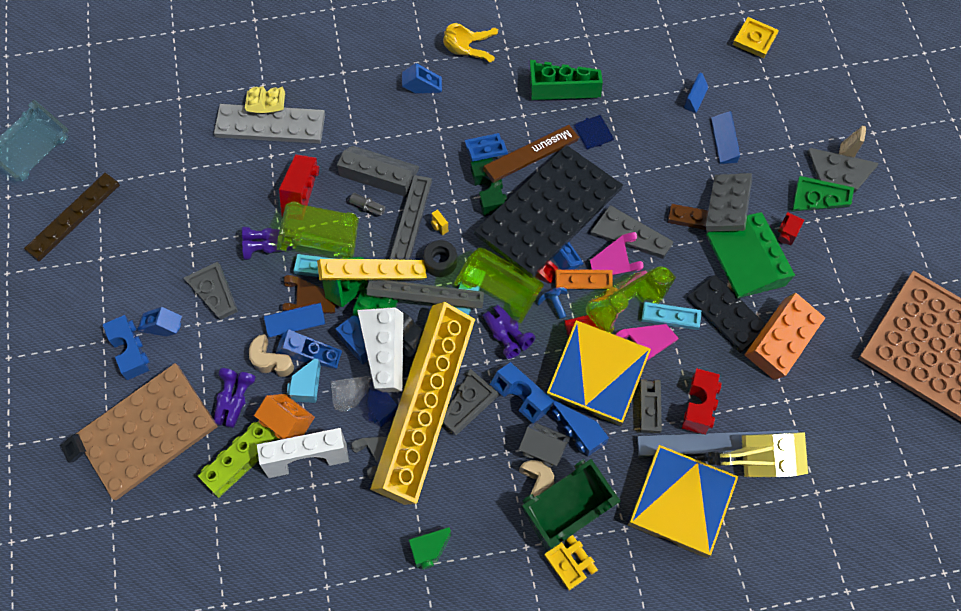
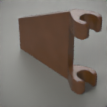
[283,275,335,314]

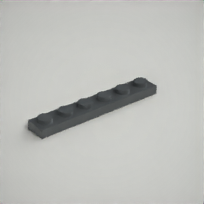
[390,175,432,260]
[367,280,484,309]

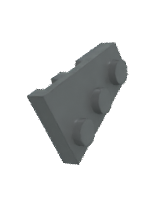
[184,262,238,320]
[442,369,498,436]

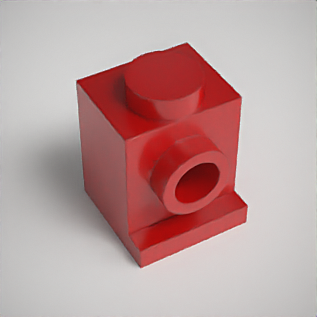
[778,212,804,246]

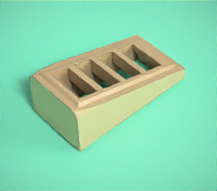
[839,126,866,157]

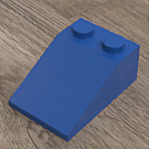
[336,316,368,365]

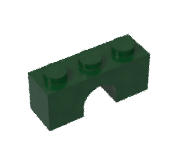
[471,157,507,216]

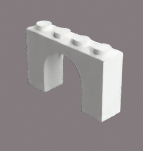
[257,428,349,478]

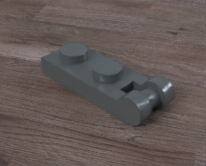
[639,379,662,433]

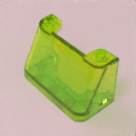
[277,202,359,258]
[585,266,676,333]

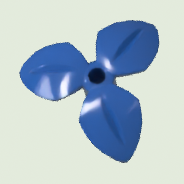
[537,287,568,319]

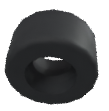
[423,240,458,277]

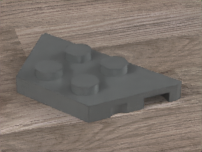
[807,148,878,193]

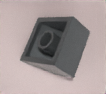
[519,422,570,467]

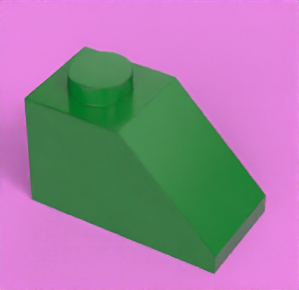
[409,527,451,570]

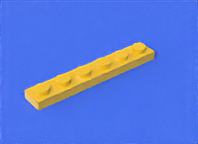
[317,259,427,280]

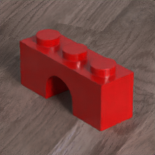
[682,368,722,435]

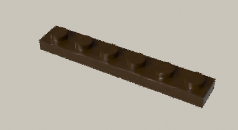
[24,172,120,262]

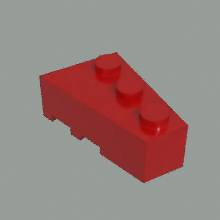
[279,154,319,220]

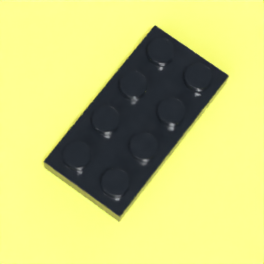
[687,275,766,353]

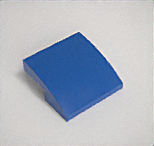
[465,133,508,161]

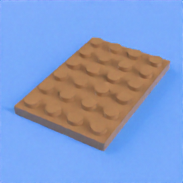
[76,363,218,500]

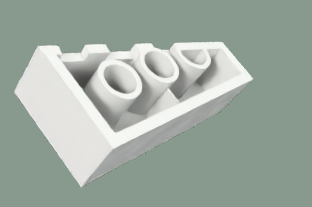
[358,308,403,392]

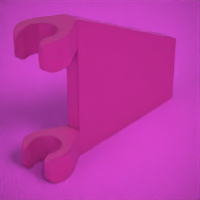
[590,232,644,275]
[616,324,679,362]

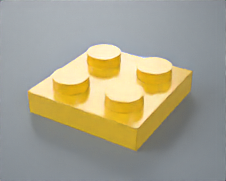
[733,17,779,58]

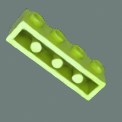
[198,421,279,498]

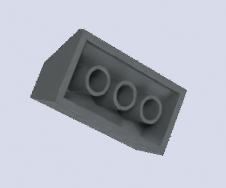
[337,146,419,197]

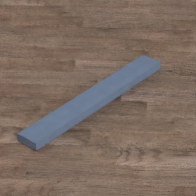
[637,430,798,458]

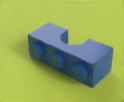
[102,315,150,380]
[490,362,554,424]

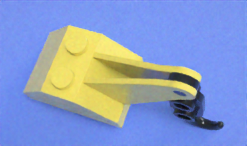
[690,432,808,477]

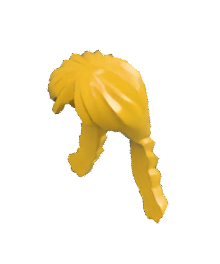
[443,23,498,63]

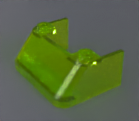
[454,247,544,323]

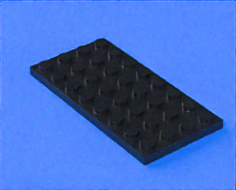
[474,145,623,278]

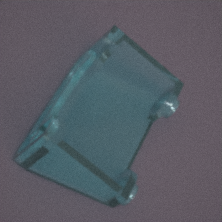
[0,99,69,181]

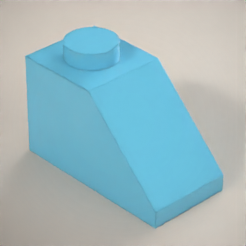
[287,359,321,403]

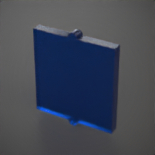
[574,115,614,150]

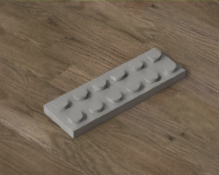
[214,104,325,144]

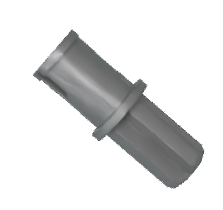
[349,193,385,216]

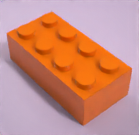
[745,293,825,380]

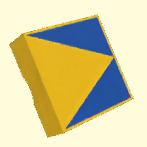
[547,320,651,426]
[628,445,738,558]

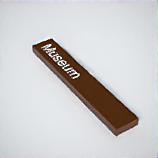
[483,125,579,183]

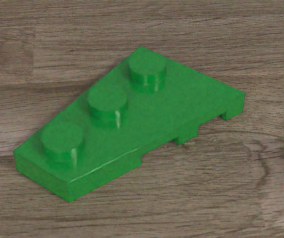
[792,176,854,212]

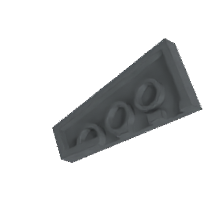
[590,205,673,259]

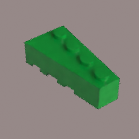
[529,60,603,100]

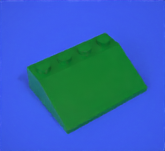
[706,212,795,298]

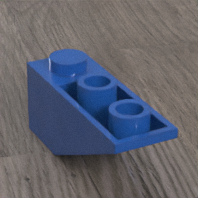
[276,330,342,369]
[552,401,609,457]

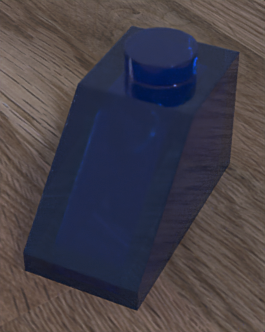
[367,379,398,427]

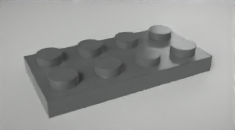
[706,173,752,232]

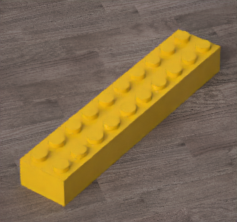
[370,302,475,505]

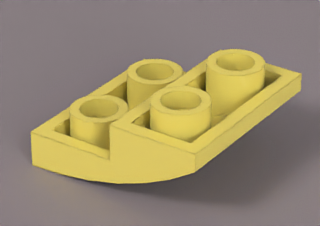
[245,86,285,113]

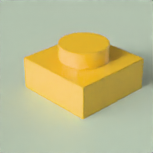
[431,209,449,235]

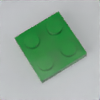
[353,289,399,316]

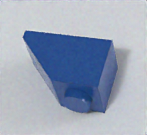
[402,63,442,93]
[137,307,182,337]

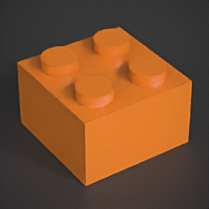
[254,394,315,440]

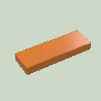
[555,270,613,289]

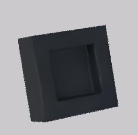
[60,434,86,463]

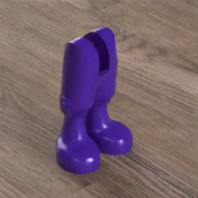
[242,227,296,260]
[482,304,536,359]
[214,368,256,428]

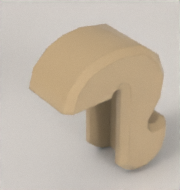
[249,334,294,377]
[519,460,554,497]

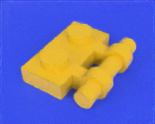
[544,535,598,591]

